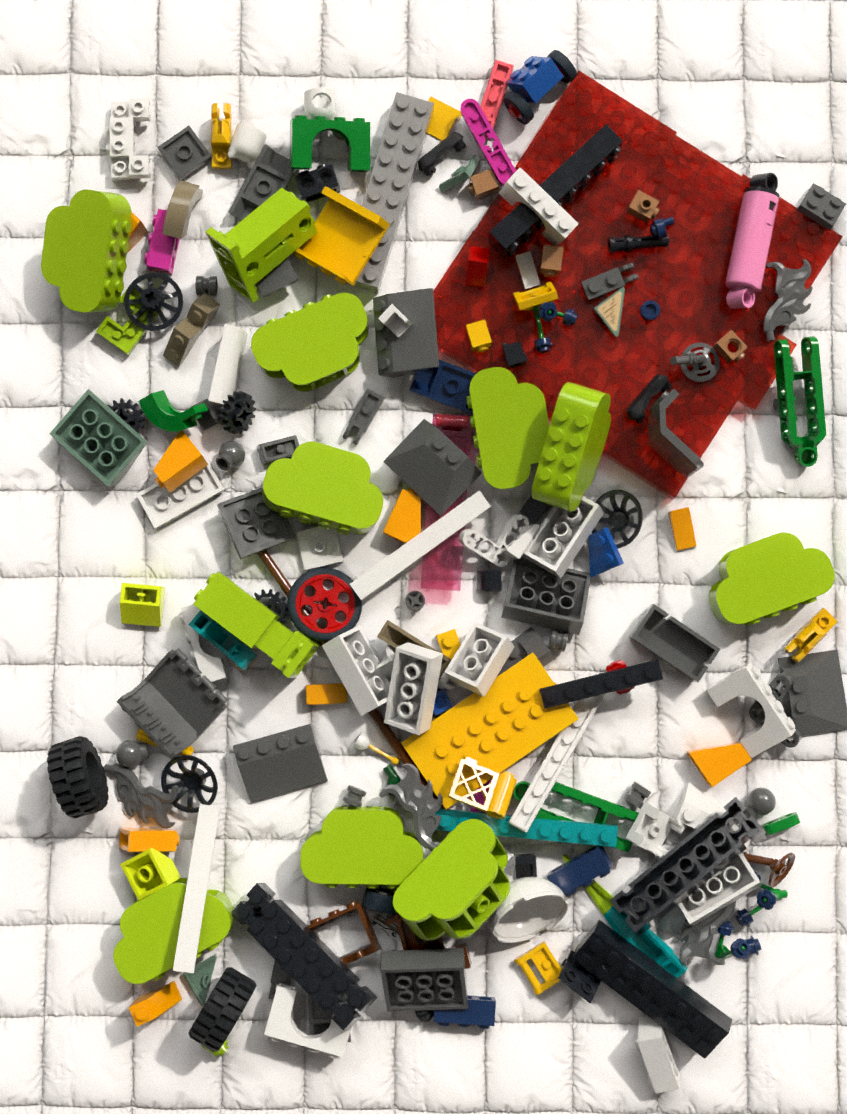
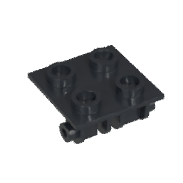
[557,950,601,1003]

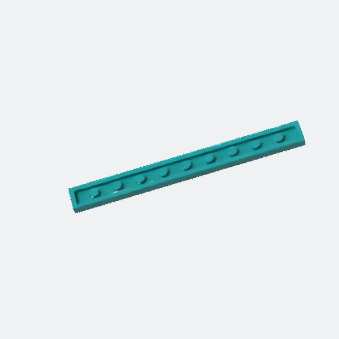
[435,809,618,847]

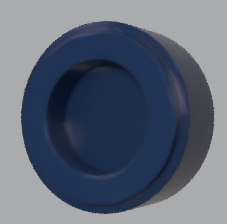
[639,300,660,321]

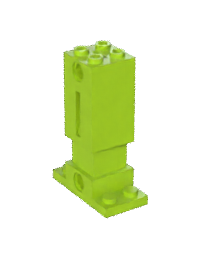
[193,572,320,678]

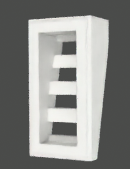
[502,523,540,560]

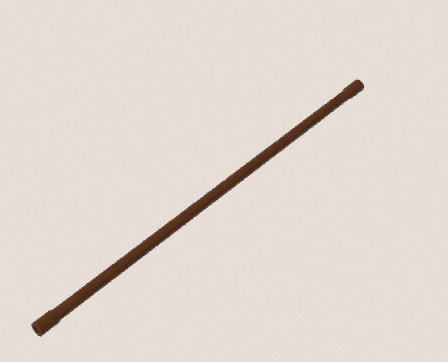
[257,550,445,809]

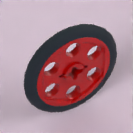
[287,567,362,641]

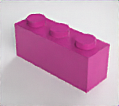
[144,209,180,275]

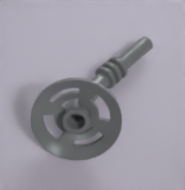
[670,343,720,382]

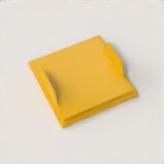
[427,96,461,141]

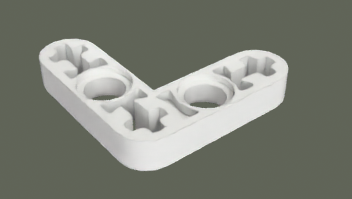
[459,514,529,567]

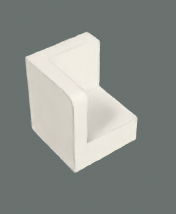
[378,304,413,338]
[376,645,396,678]

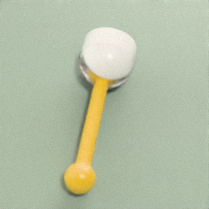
[353,732,399,765]

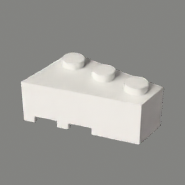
[635,1016,680,1094]

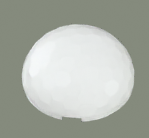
[489,877,568,943]

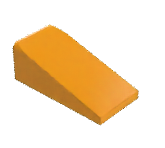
[668,507,697,551]
[306,683,347,705]

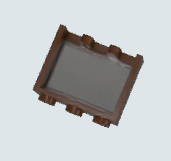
[308,901,382,965]

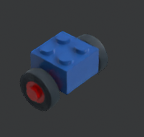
[503,50,577,125]

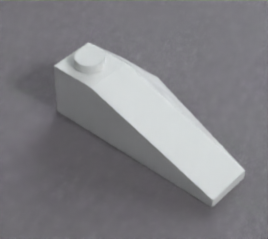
[672,781,751,852]

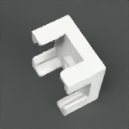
[626,802,686,858]

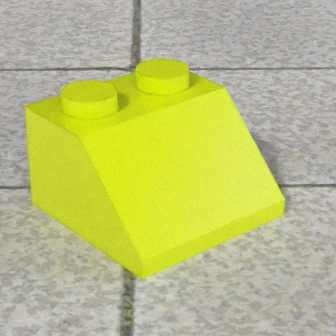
[120,848,181,900]

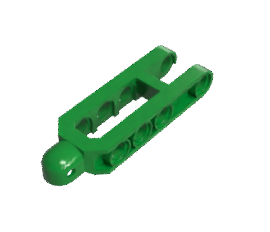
[774,336,826,467]
[513,781,639,852]

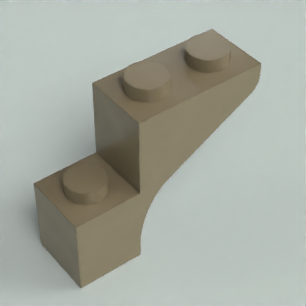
[163,293,220,367]
[377,620,451,676]

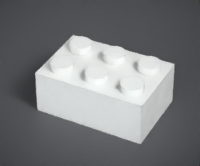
[444,622,515,697]

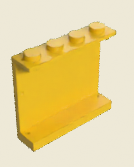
[293,186,391,286]

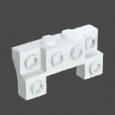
[106,98,151,181]

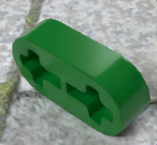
[761,812,800,836]

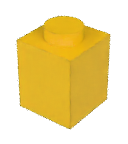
[465,319,492,353]

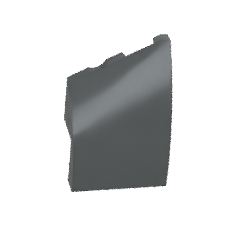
[256,258,299,298]

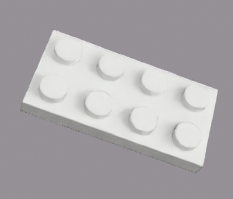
[136,456,225,529]

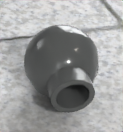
[216,441,245,471]
[116,740,149,768]
[745,787,776,819]

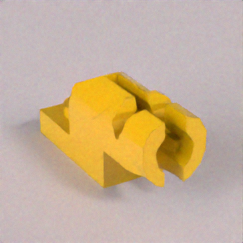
[211,103,233,169]
[783,608,838,663]

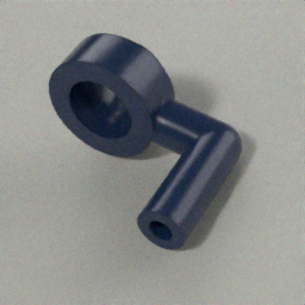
[650,217,674,240]

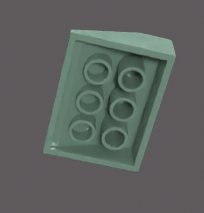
[49,389,148,487]

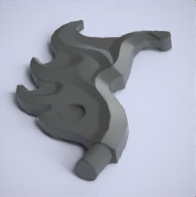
[763,259,813,342]
[104,763,179,829]
[379,763,443,851]
[679,901,736,966]

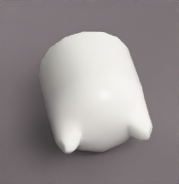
[304,87,336,120]
[228,123,267,169]

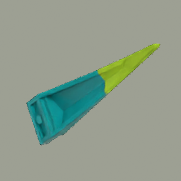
[563,854,687,978]

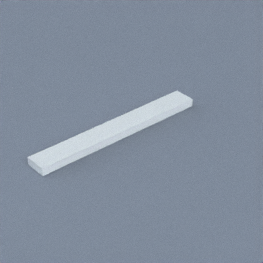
[350,491,491,600]
[509,694,605,833]
[173,804,220,973]

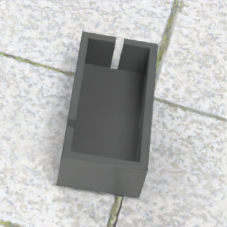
[628,604,720,682]

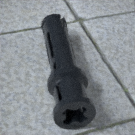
[607,234,669,254]

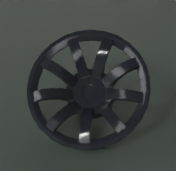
[124,273,183,331]
[591,490,643,549]
[161,755,218,813]

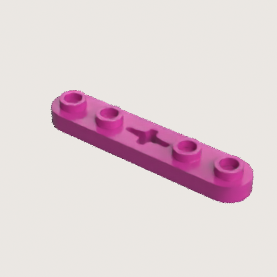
[460,99,516,186]

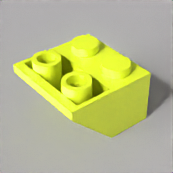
[120,583,166,627]

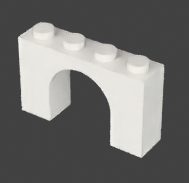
[498,168,579,246]
[707,662,796,758]
[264,983,352,1059]

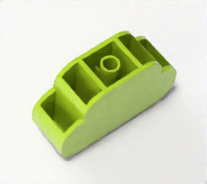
[41,189,132,312]
[251,293,369,392]
[467,367,549,489]
[531,382,611,512]
[262,441,383,536]
[709,532,835,626]
[300,806,423,888]
[393,819,510,941]
[113,878,235,984]

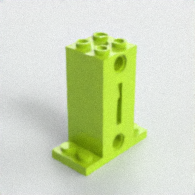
[205,188,317,303]

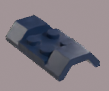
[409,359,476,415]

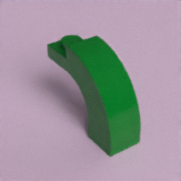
[138,390,208,432]

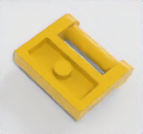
[513,282,558,310]
[514,941,562,995]

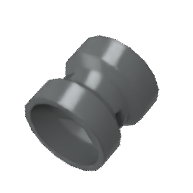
[195,276,218,296]
[624,781,651,809]

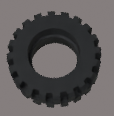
[47,736,109,818]
[188,967,257,1052]

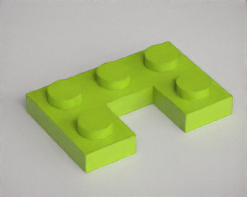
[96,288,163,355]

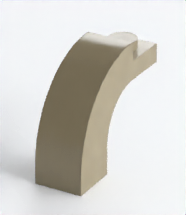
[162,181,203,239]

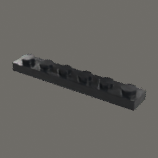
[540,659,663,708]

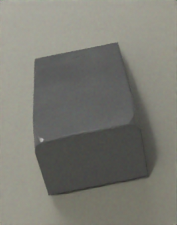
[257,435,299,466]

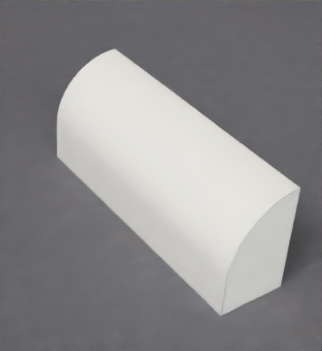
[208,324,248,408]

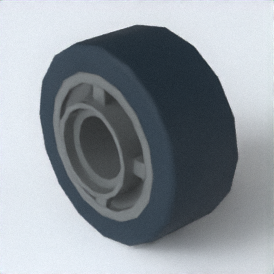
[362,888,398,914]

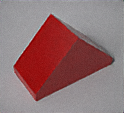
[465,246,490,288]

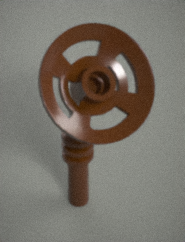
[744,852,795,887]

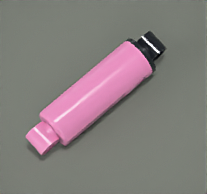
[725,173,780,309]

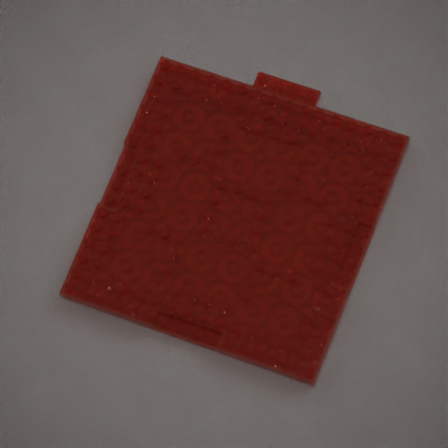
[433,70,843,500]

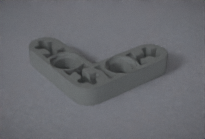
[749,673,801,748]

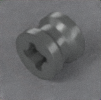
[405,591,425,611]
[548,629,568,652]
[342,785,367,807]

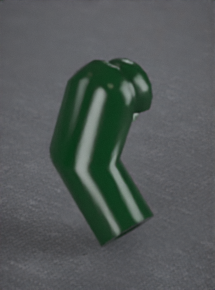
[383,764,400,795]

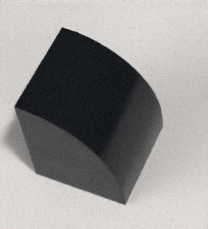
[519,495,548,523]
[477,570,502,591]

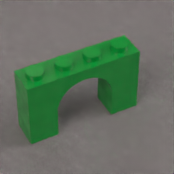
[290,115,370,172]

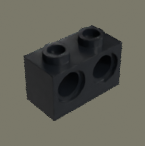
[295,164,340,203]

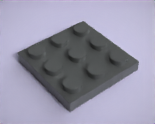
[217,487,296,560]

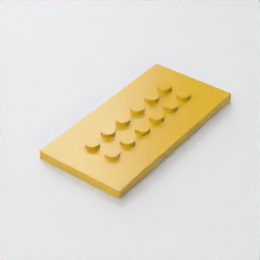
[401,652,579,809]

